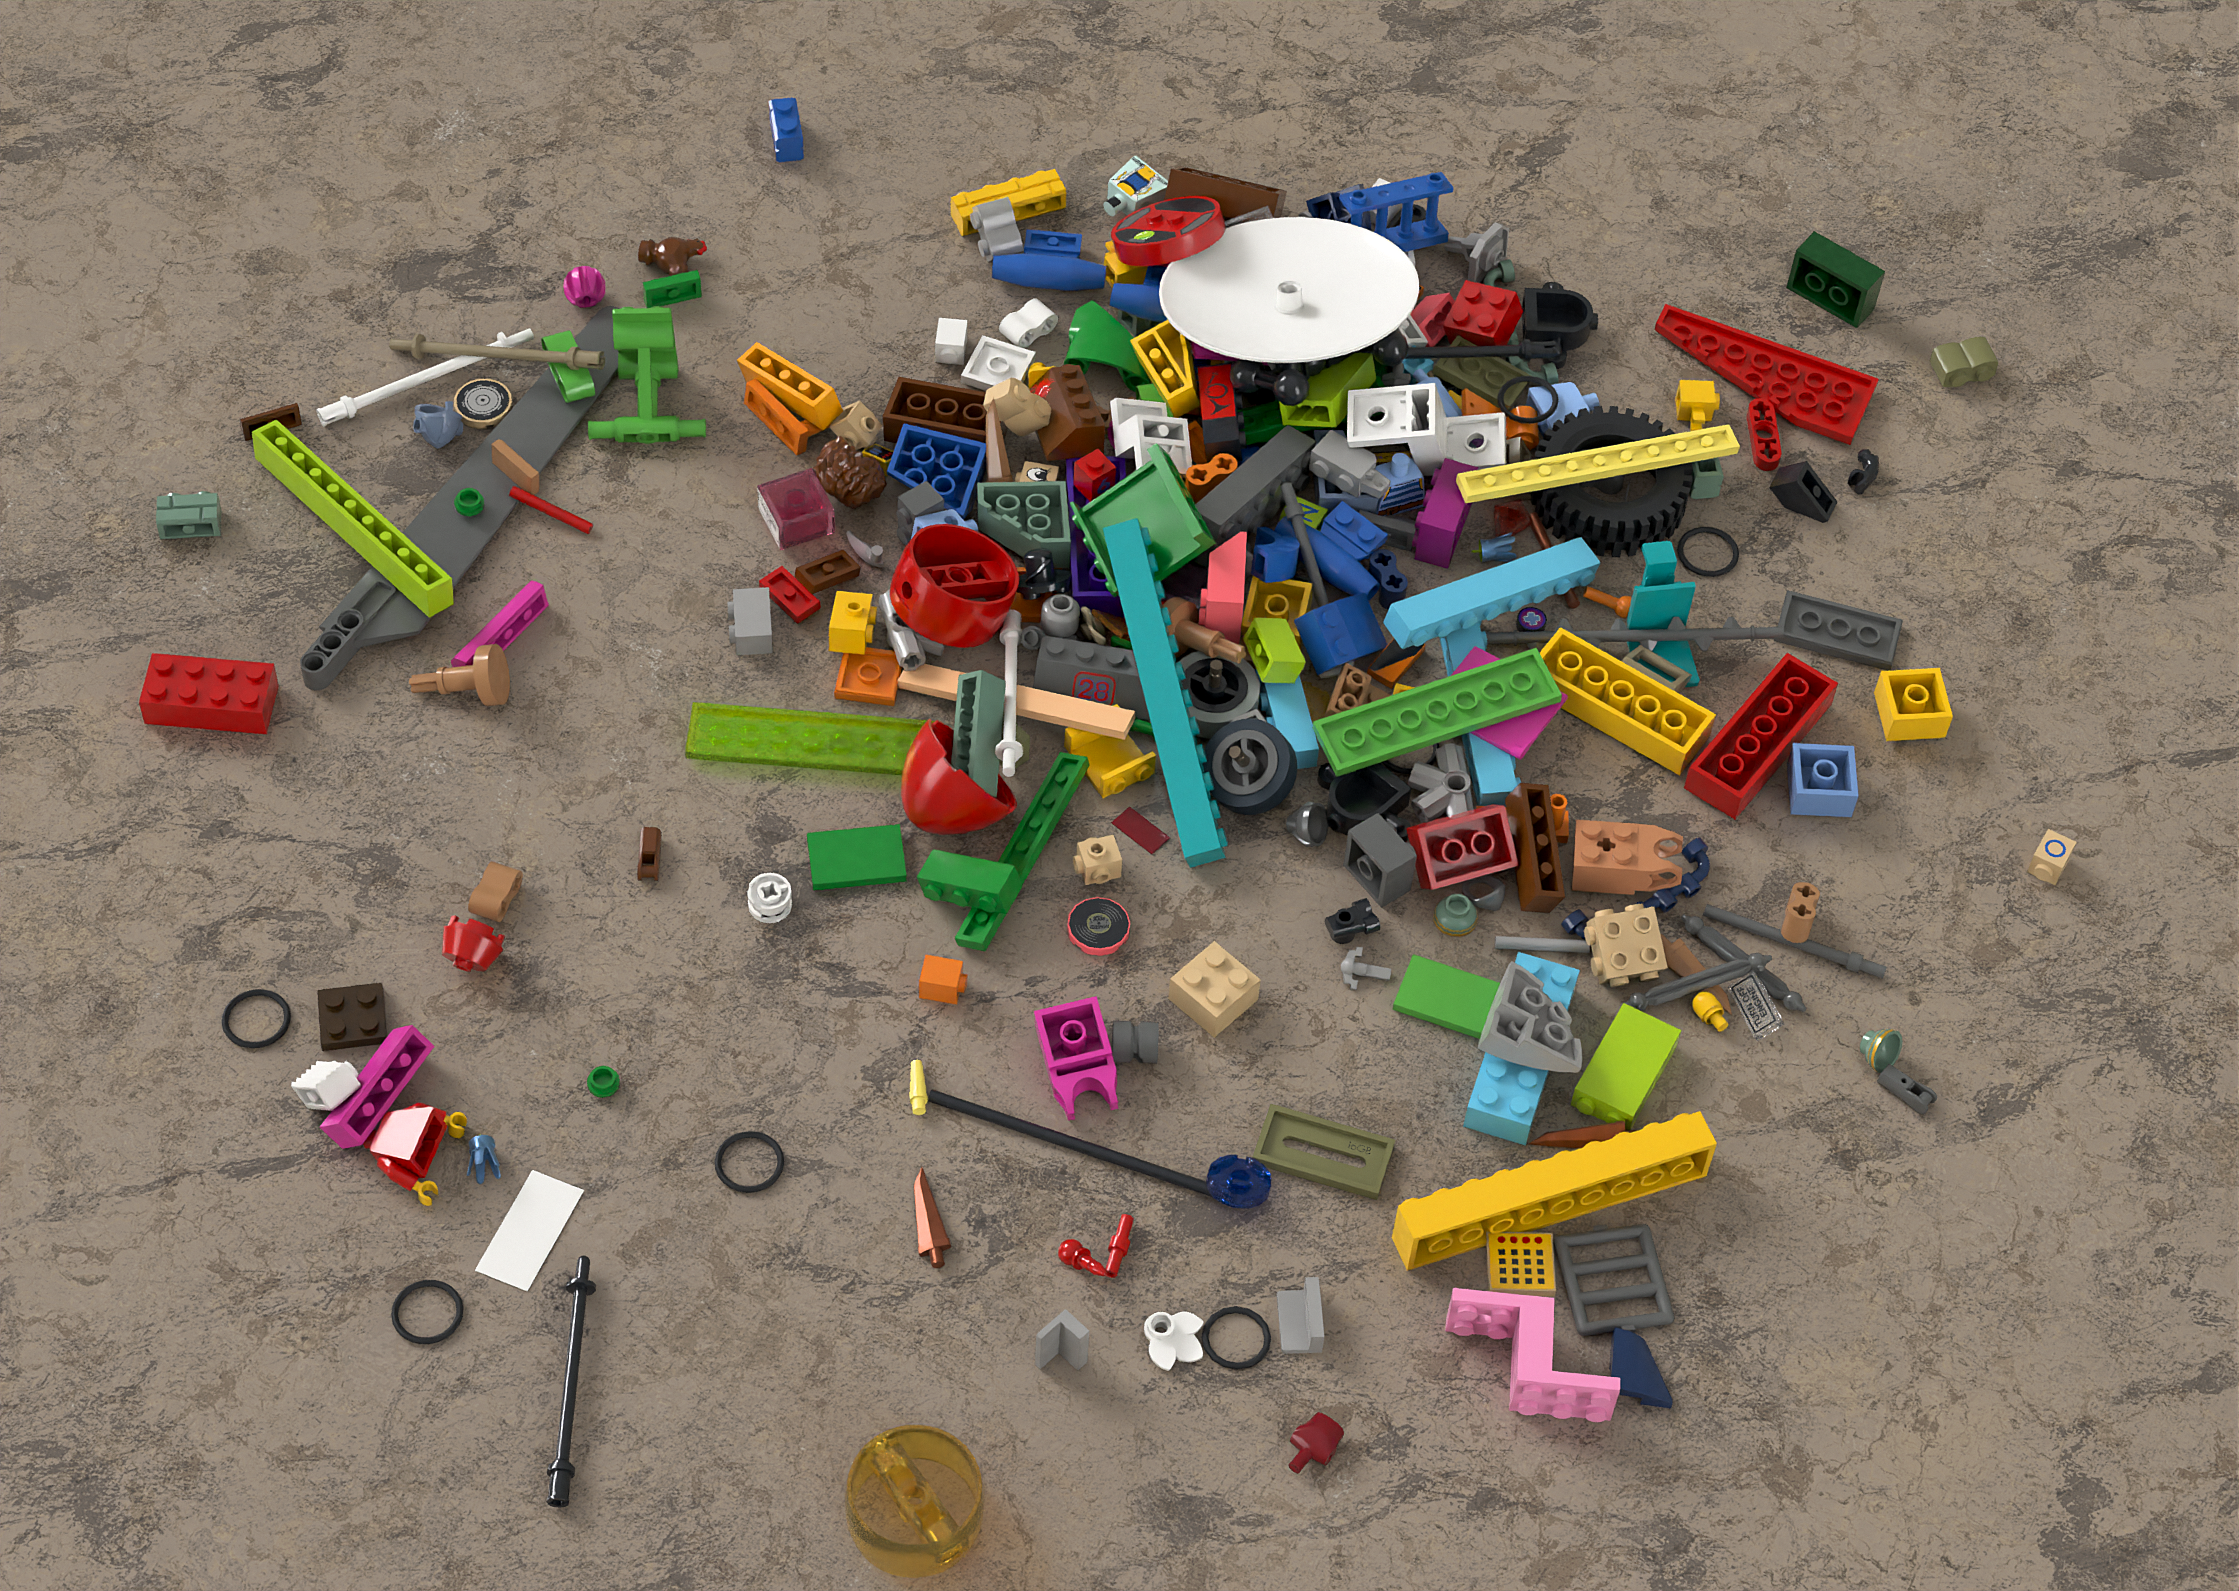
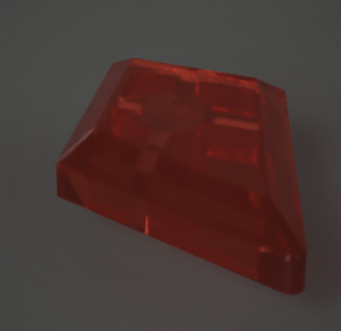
[1494,499,1532,538]

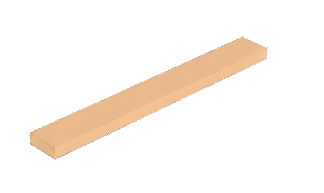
[897,664,1135,740]

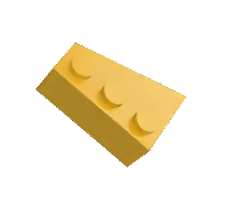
[1130,320,1200,418]

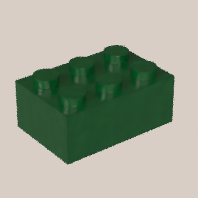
[1786,231,1885,328]

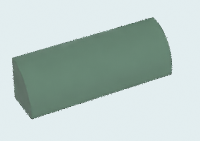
[951,670,1006,798]

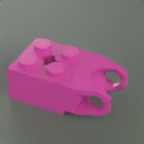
[1034,996,1118,1121]

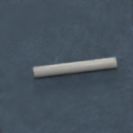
[1494,936,1590,953]

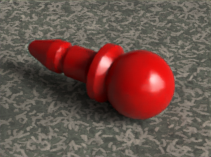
[1058,1239,1107,1276]

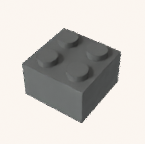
[1343,813,1417,908]

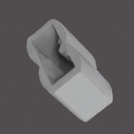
[970,197,1024,262]

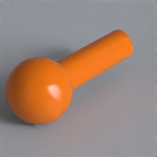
[1583,586,1632,618]

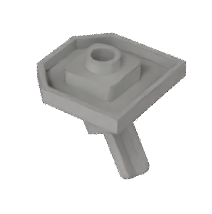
[1444,222,1509,283]

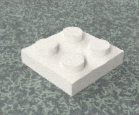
[961,335,1036,391]

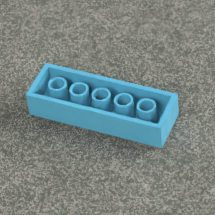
[1463,952,1580,1146]

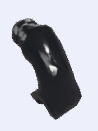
[1847,449,1879,494]

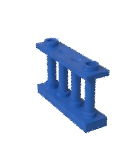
[1339,172,1454,252]

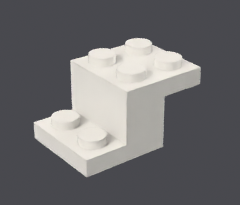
[1110,398,1192,478]

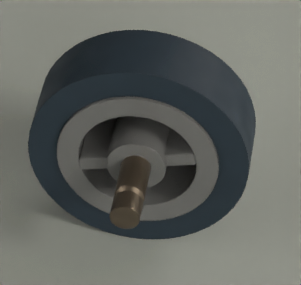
[1202,719,1298,815]

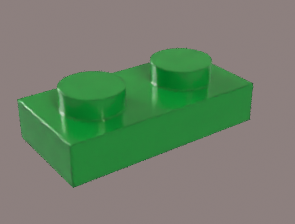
[642,270,702,308]

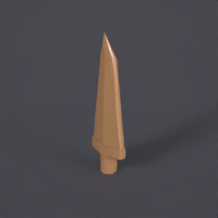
[986,397,1013,482]
[1660,934,1732,1015]

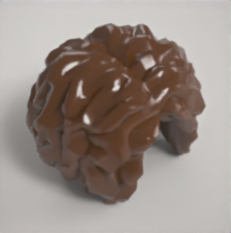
[813,436,887,509]

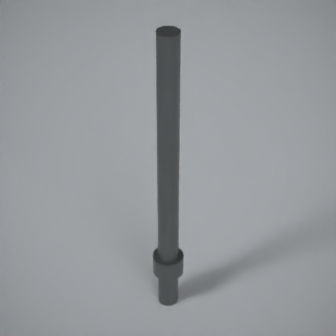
[1280,482,1329,608]
[1703,904,1887,979]

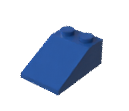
[1294,592,1388,675]

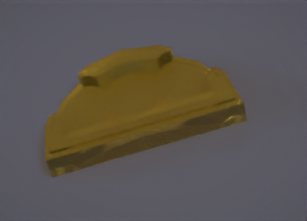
[1301,681,1331,724]

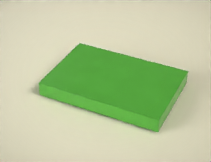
[1392,954,1500,1039]

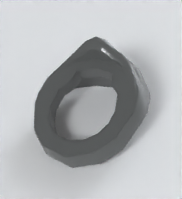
[1462,874,1506,911]

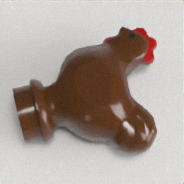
[638,237,707,276]

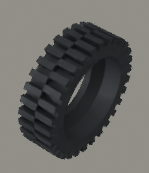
[1531,406,1693,557]

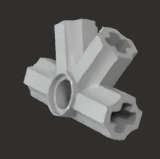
[878,589,945,671]
[1408,743,1473,823]

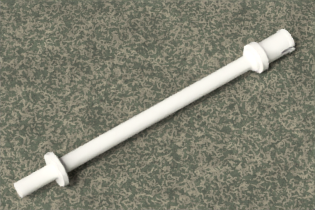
[316,328,534,426]
[995,610,1023,777]

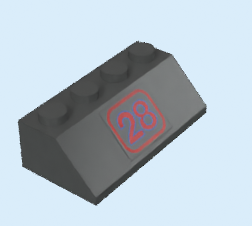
[1033,635,1151,723]

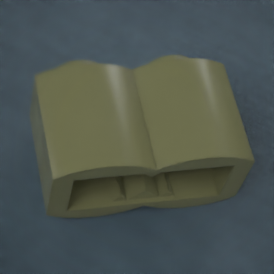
[1930,337,1999,387]

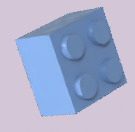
[1787,743,1858,817]

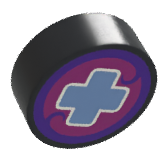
[1516,607,1547,632]

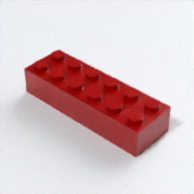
[1684,653,1838,820]

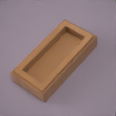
[491,439,539,495]

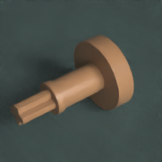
[1162,597,1246,664]
[409,644,510,706]

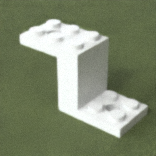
[1347,383,1506,476]

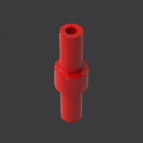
[1105,1214,1134,1278]

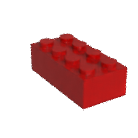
[139,653,279,735]

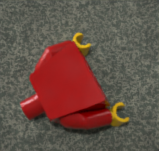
[363,1103,467,1206]

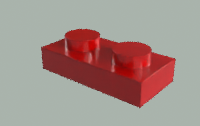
[759,566,821,624]

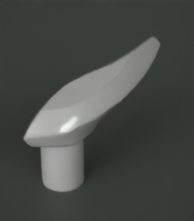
[846,530,884,567]

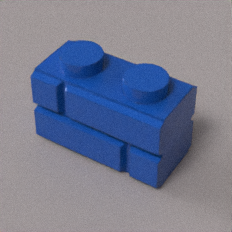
[769,97,804,162]

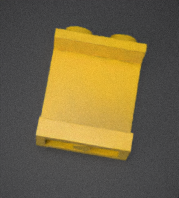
[1064,704,1156,798]

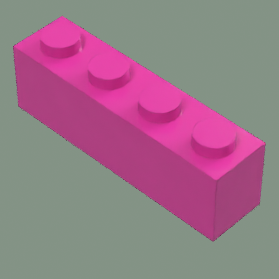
[319,1025,435,1149]

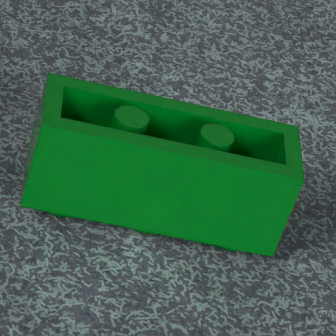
[917,849,1023,914]

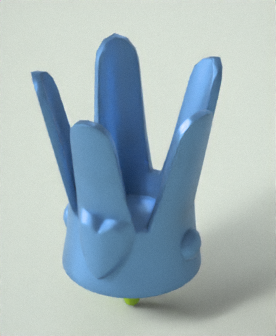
[1471,532,1517,562]
[466,1134,501,1184]

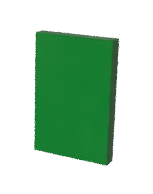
[807,824,907,890]

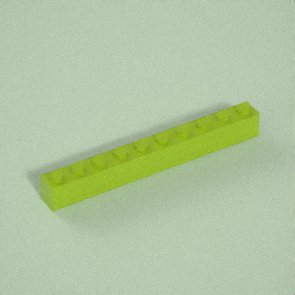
[252,420,454,617]

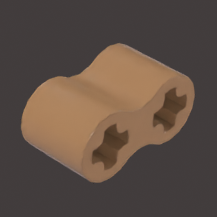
[468,861,523,922]
[1781,882,1820,943]

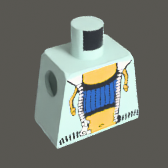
[1103,155,1168,216]

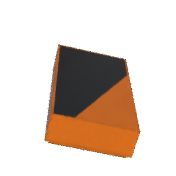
[1367,638,1426,689]

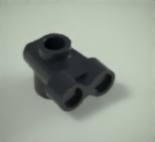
[1325,898,1380,944]

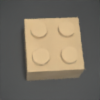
[1168,941,1261,1038]

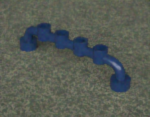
[1561,837,1710,940]

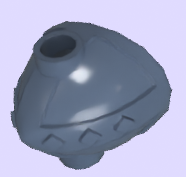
[413,401,463,449]

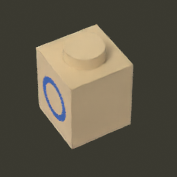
[2027,829,2077,885]

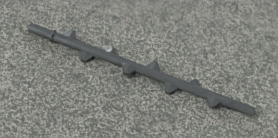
[1486,617,1785,653]

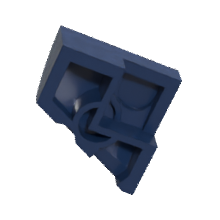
[1306,184,1372,231]
[1609,1328,1673,1409]

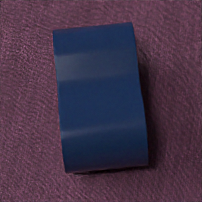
[1368,549,1408,610]

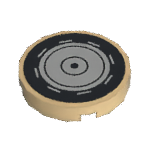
[454,378,512,429]

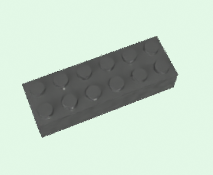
[1192,425,1317,568]

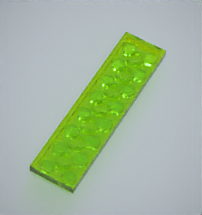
[685,702,935,775]

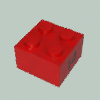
[1442,280,1523,346]

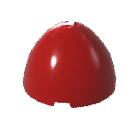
[901,719,1017,835]

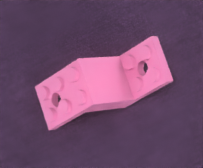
[1445,1288,1620,1422]

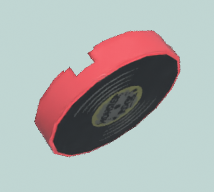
[1067,897,1130,956]

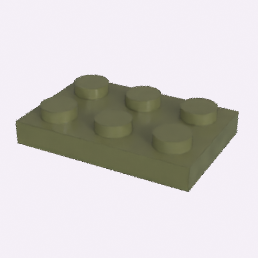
[1432,335,1531,410]

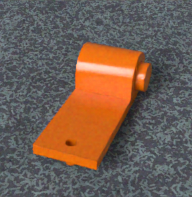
[1461,388,1539,450]

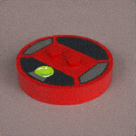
[1111,196,1226,266]

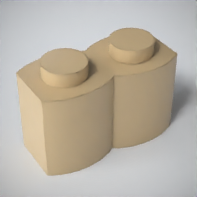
[983,378,1051,437]

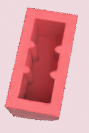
[1410,293,1455,347]

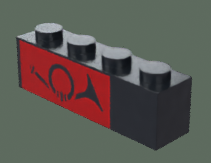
[1198,362,1247,463]

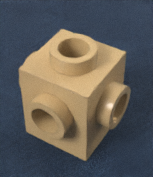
[829,401,883,450]
[1073,835,1122,885]

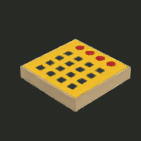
[1486,1232,1556,1297]

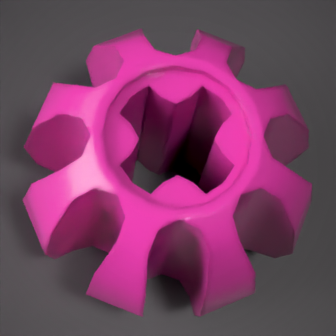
[563,266,606,308]

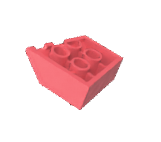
[1198,532,1247,644]

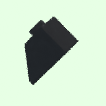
[1769,461,1837,523]

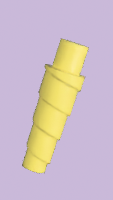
[909,1060,928,1115]

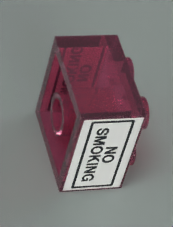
[757,468,835,550]

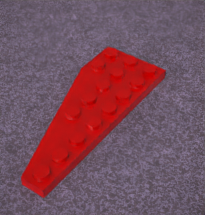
[1654,304,1879,445]

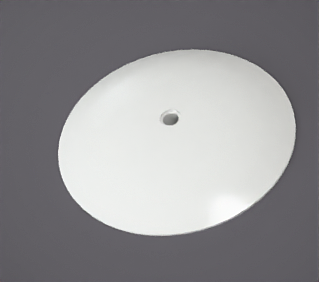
[1159,217,1419,363]

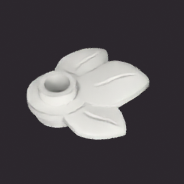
[1144,1312,1204,1371]

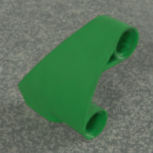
[1063,300,1151,392]

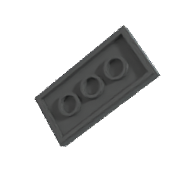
[1774,590,1903,671]

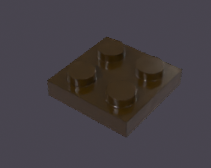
[317,982,387,1051]

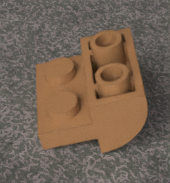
[1324,663,1392,718]

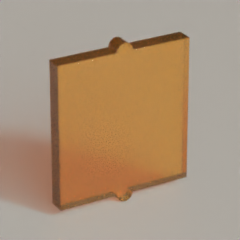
[1091,609,1131,642]

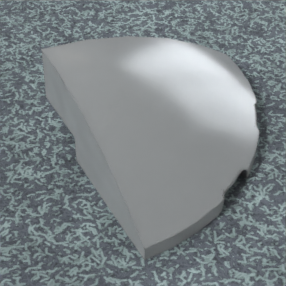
[1477,961,1582,1073]

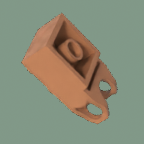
[1572,820,1683,895]

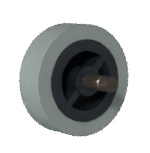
[1179,651,1260,739]

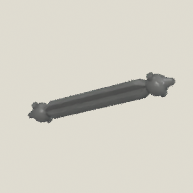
[1681,914,1807,1012]
[1625,953,1772,1011]

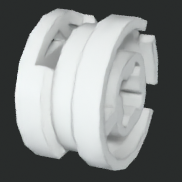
[747,873,792,923]

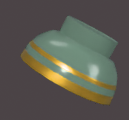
[1433,894,1478,937]
[1860,1029,1903,1073]

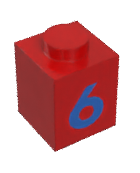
[1073,449,1116,502]

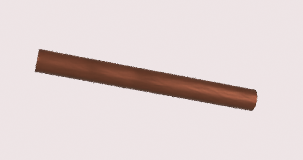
[1527,512,1580,609]

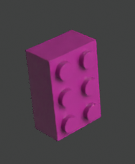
[1412,458,1479,569]

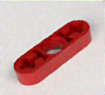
[1746,398,1782,471]

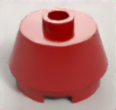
[442,915,505,972]

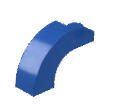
[1251,527,1300,583]

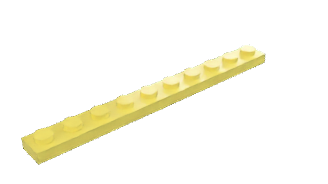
[1456,424,1740,503]

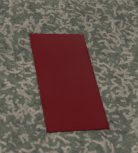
[1111,806,1170,854]

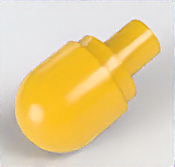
[1692,992,1729,1032]

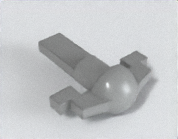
[1341,946,1391,990]

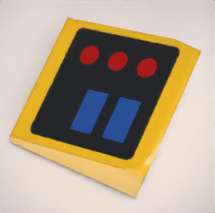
[862,443,894,476]

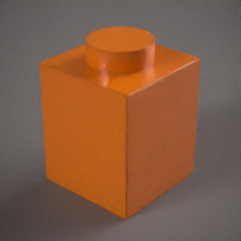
[919,955,968,1005]

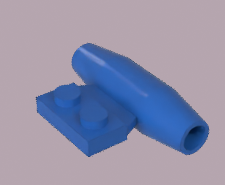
[992,229,1106,291]
[1109,265,1168,323]
[1274,501,1388,601]

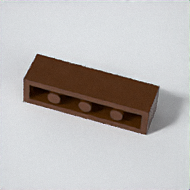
[1505,783,1565,913]

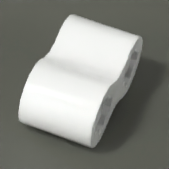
[999,298,1058,349]

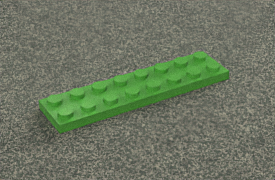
[1312,648,1562,777]

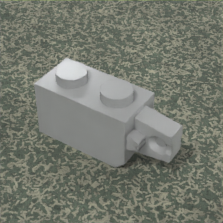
[1309,430,1391,499]

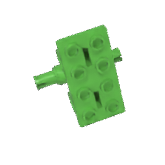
[588,306,706,444]

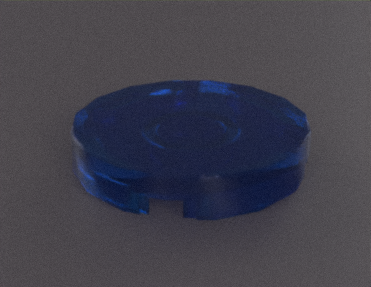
[1206,1154,1272,1209]

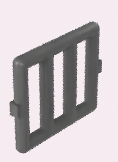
[1554,1224,1675,1336]

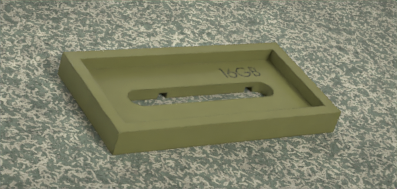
[1252,1104,1395,1200]

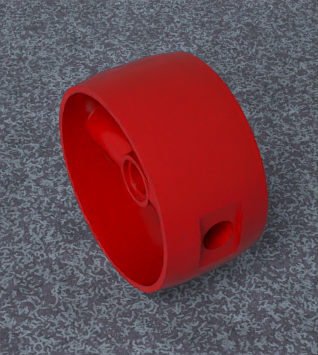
[889,524,1019,648]

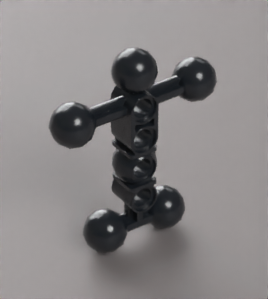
[1229,330,1409,406]

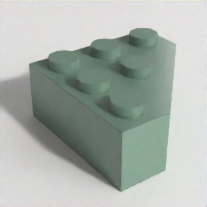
[977,481,1071,568]

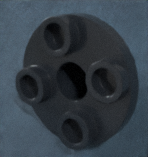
[1017,548,1072,600]

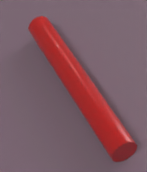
[509,486,593,534]

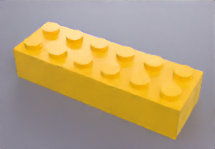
[1540,627,1716,775]

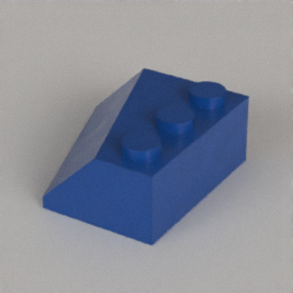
[887,424,986,519]

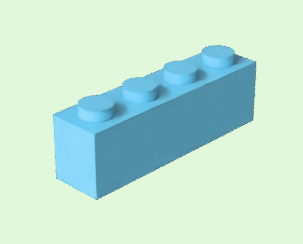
[1254,669,1319,769]

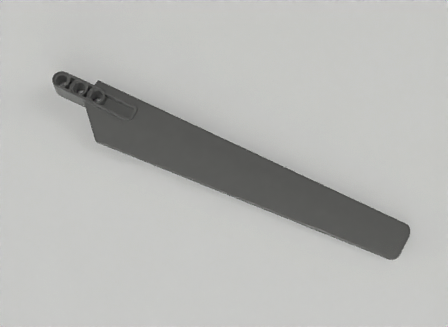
[300,306,620,691]

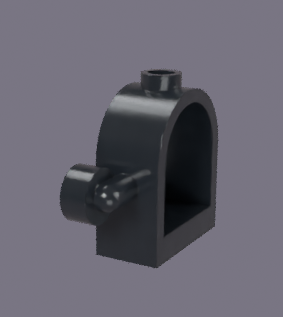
[1522,282,1598,369]
[1317,763,1412,842]

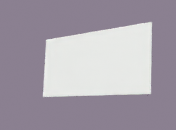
[475,1170,584,1291]

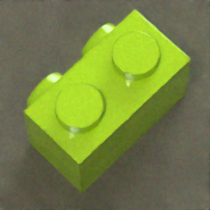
[1243,617,1306,683]

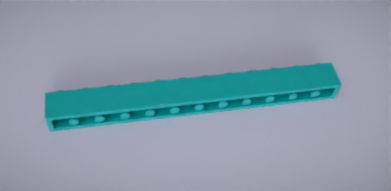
[1103,518,1228,868]

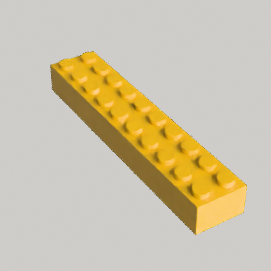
[1392,1111,1717,1271]

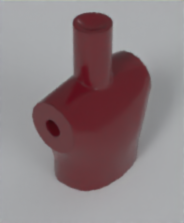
[1288,1412,1344,1474]

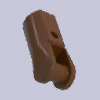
[637,827,662,881]

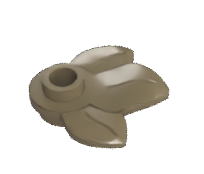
[1079,606,1107,646]

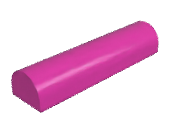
[451,581,549,667]

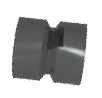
[1112,1020,1159,1064]

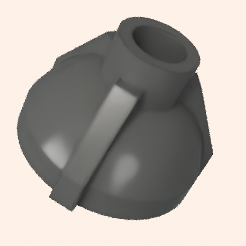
[1286,802,1329,847]

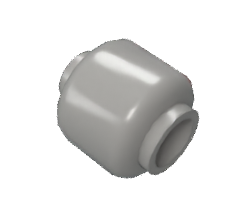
[1040,594,1080,638]

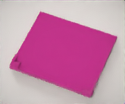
[1451,646,1568,760]

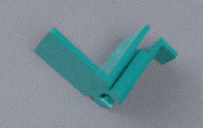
[1626,541,1700,688]

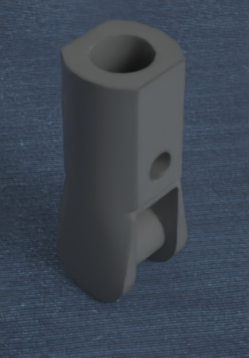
[1877,1064,1937,1114]

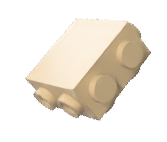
[1584,904,1668,987]

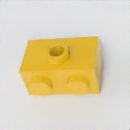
[829,591,877,655]

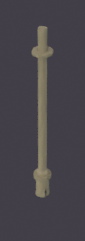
[389,333,605,370]

